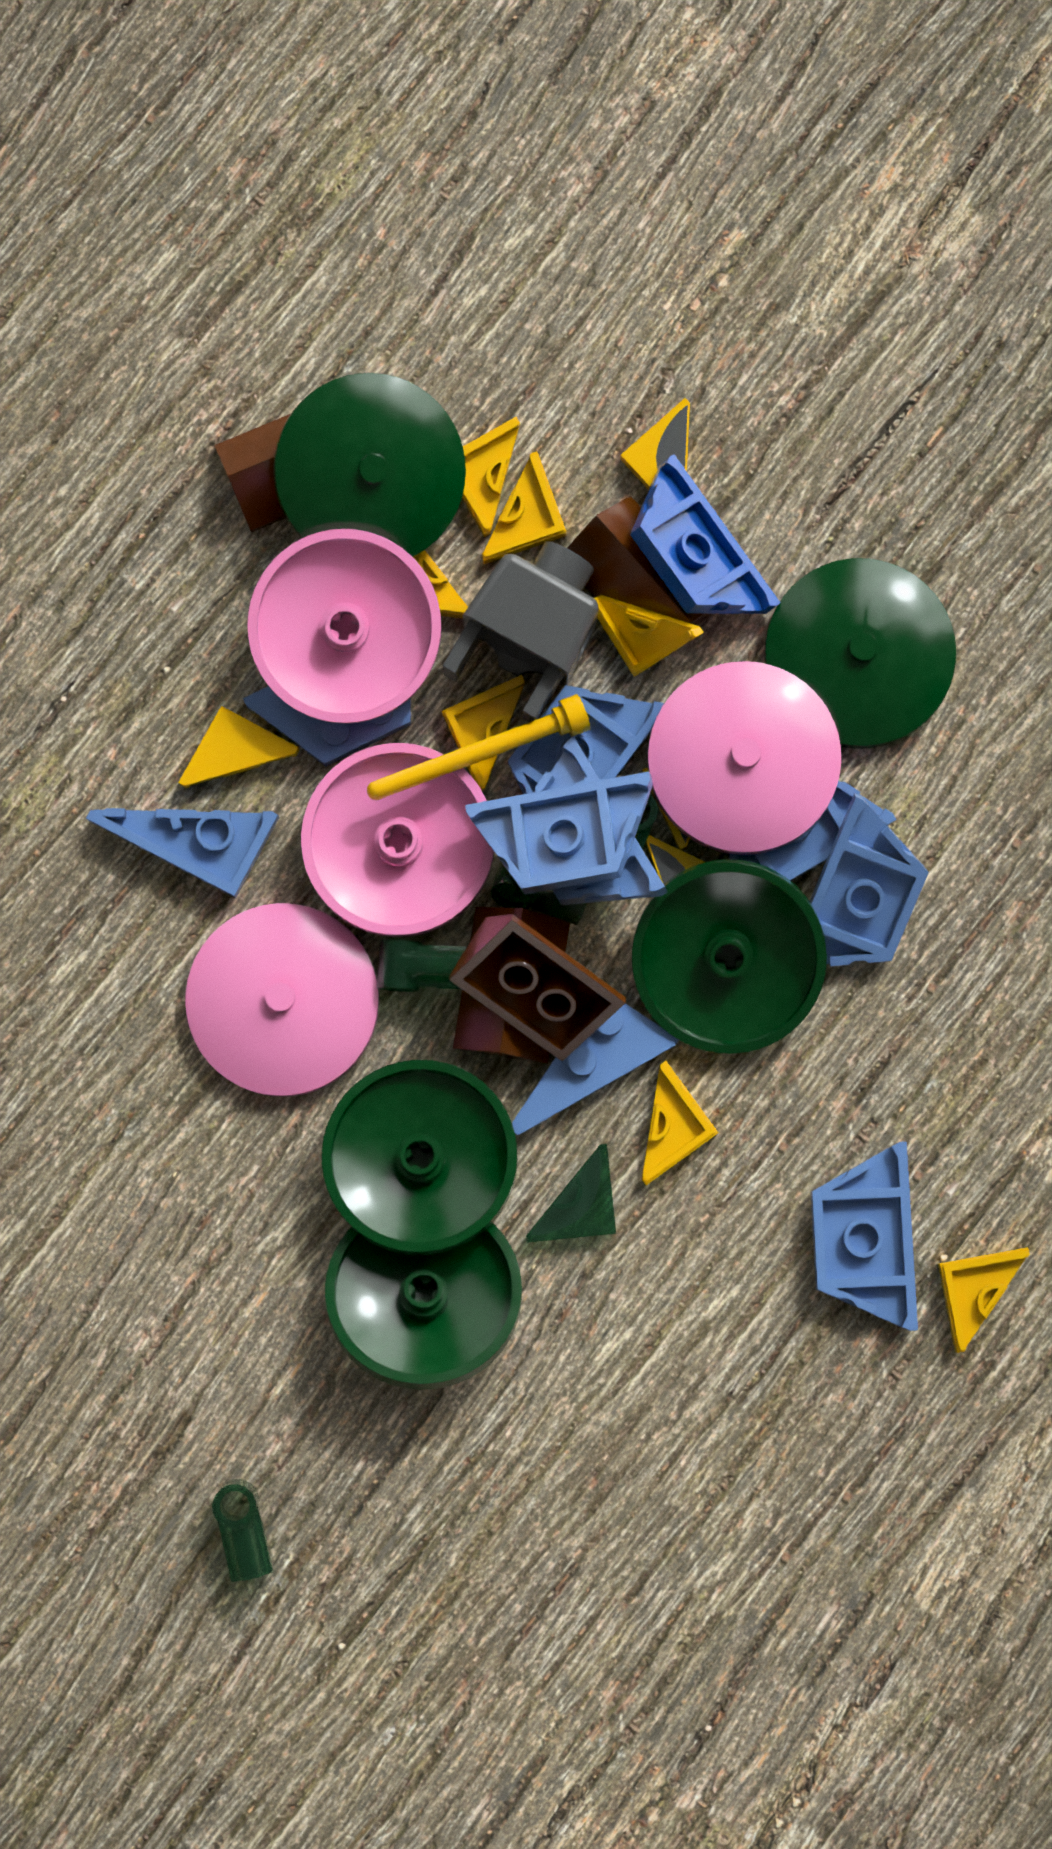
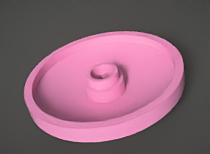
[247,529,441,724]
[647,661,841,855]
[301,743,494,937]
[185,903,379,1097]

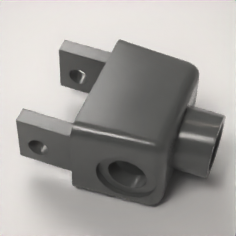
[443,541,599,722]

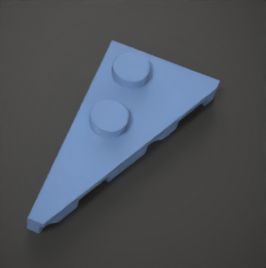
[86,808,280,898]
[512,1003,679,1135]

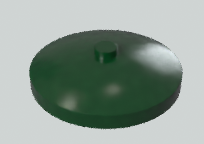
[273,373,466,557]
[764,558,956,749]
[632,859,827,1054]
[322,1060,518,1255]
[325,1223,522,1390]

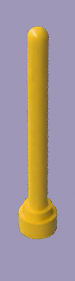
[367,694,591,800]

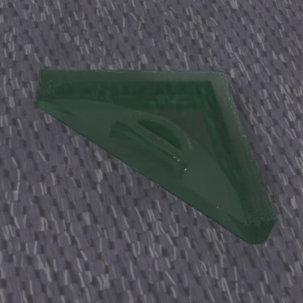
[526,1144,616,1243]

